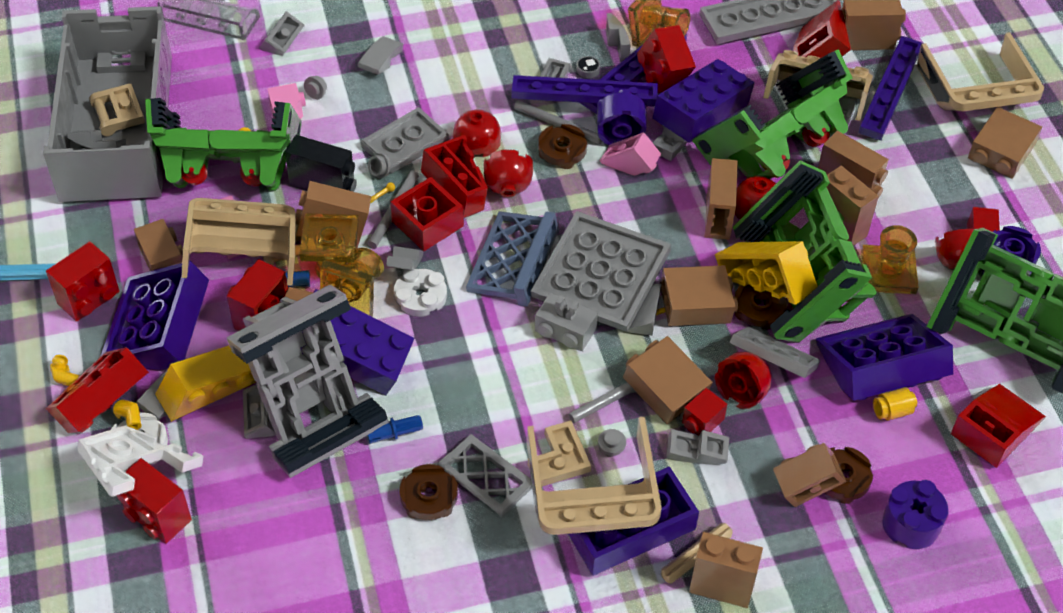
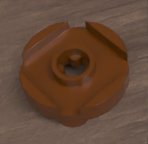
[538,124,587,169]
[734,284,788,330]
[825,447,873,504]
[399,464,458,520]

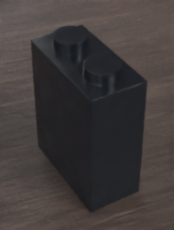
[285,135,357,192]

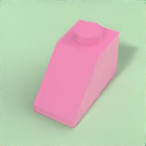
[267,83,306,119]
[600,132,661,176]

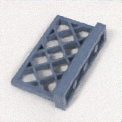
[466,211,559,307]

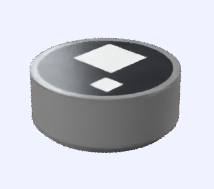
[576,56,600,78]

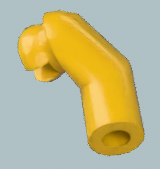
[50,355,80,386]
[113,399,142,430]

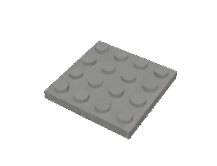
[531,211,671,332]

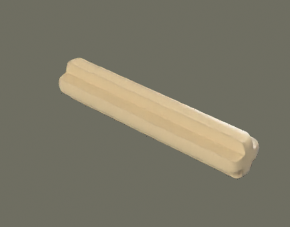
[661,523,733,584]

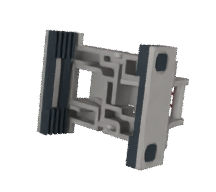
[226,285,389,478]

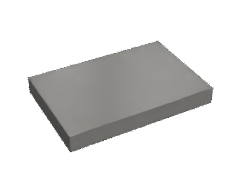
[361,107,449,174]
[730,326,820,378]

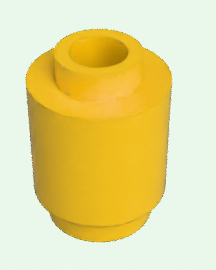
[873,387,917,421]

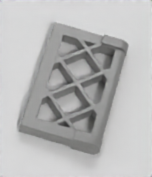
[438,434,532,517]

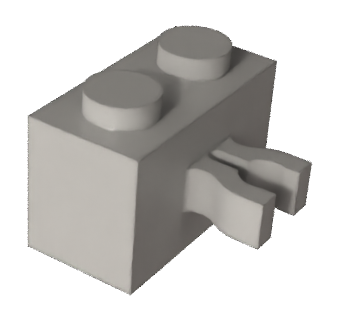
[535,293,598,352]

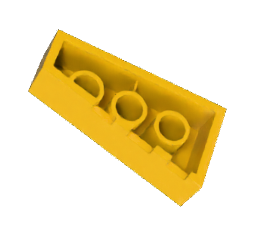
[714,241,818,305]
[155,346,256,421]

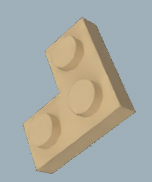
[527,420,591,487]

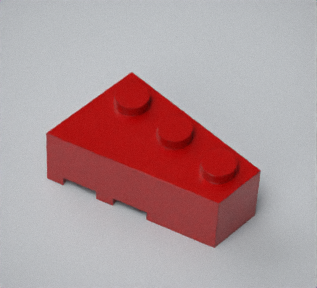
[421,135,488,218]
[46,347,149,433]

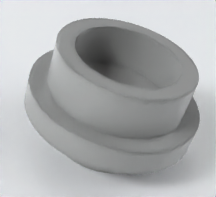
[304,76,327,99]
[368,153,391,178]
[598,429,626,457]

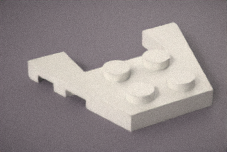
[77,426,204,497]

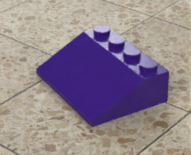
[101,261,209,370]
[815,314,953,401]

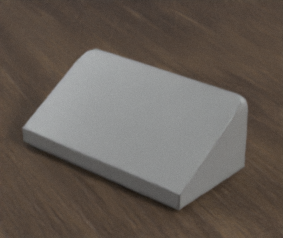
[259,11,304,56]
[628,284,661,336]
[243,385,276,439]

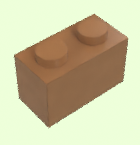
[133,219,183,271]
[773,443,846,507]

